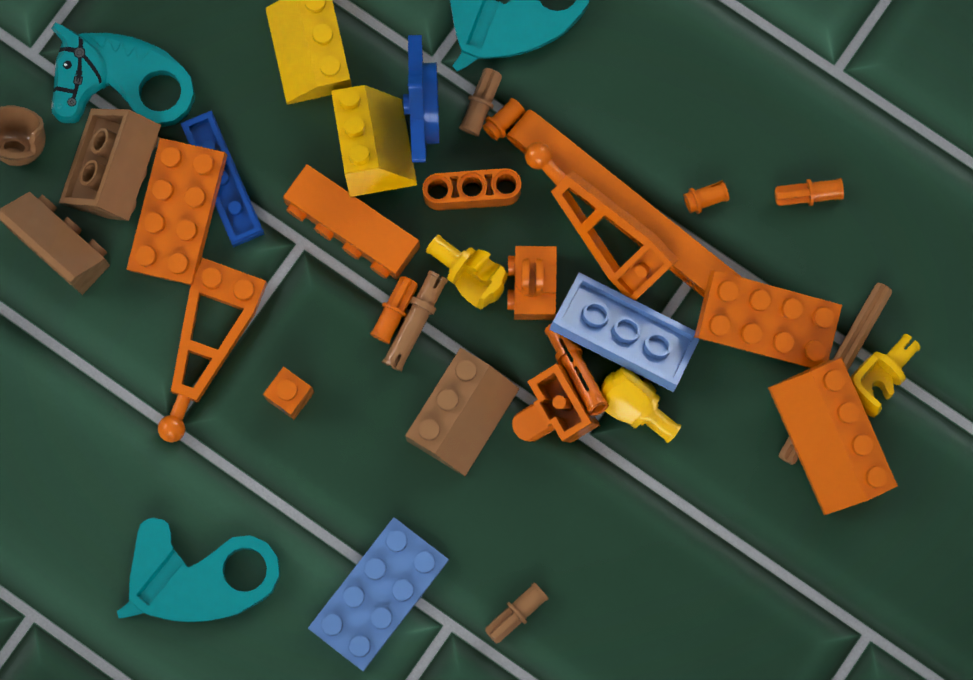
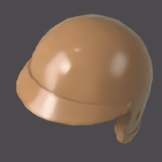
[0,105,46,166]

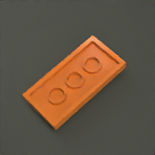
[126,138,228,285]
[694,270,842,368]

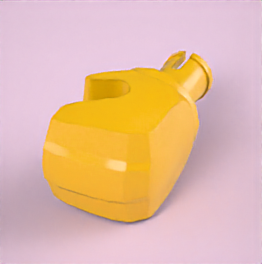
[426,234,508,310]
[850,334,921,418]
[601,367,681,443]

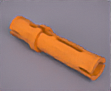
[544,323,609,416]

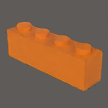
[283,164,420,280]

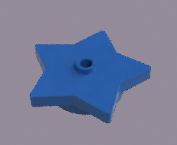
[403,35,440,163]

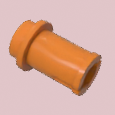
[483,98,526,141]
[683,180,730,214]

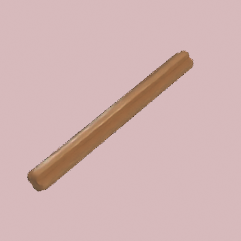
[779,282,892,465]

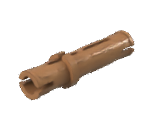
[382,270,448,372]

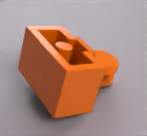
[507,246,557,320]
[512,363,600,443]

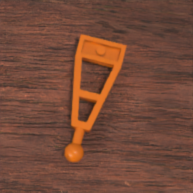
[525,142,679,301]
[158,257,267,443]

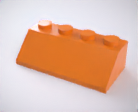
[768,357,898,515]

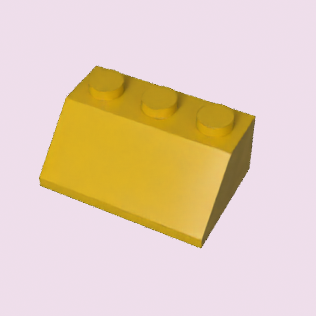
[265,0,352,105]
[331,85,417,197]

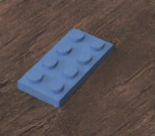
[549,272,700,392]
[308,517,449,672]

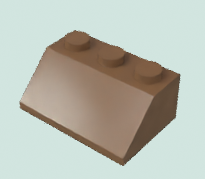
[59,108,161,221]
[0,191,110,295]
[405,347,519,477]

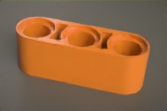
[422,168,522,211]

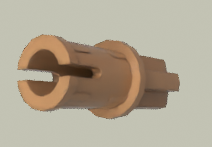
[459,68,502,136]
[485,583,549,643]

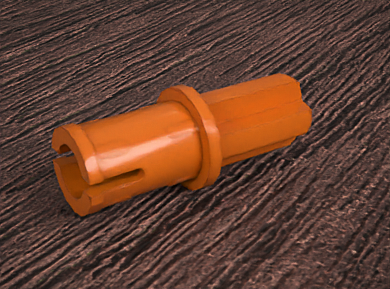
[774,178,844,206]
[370,276,418,344]

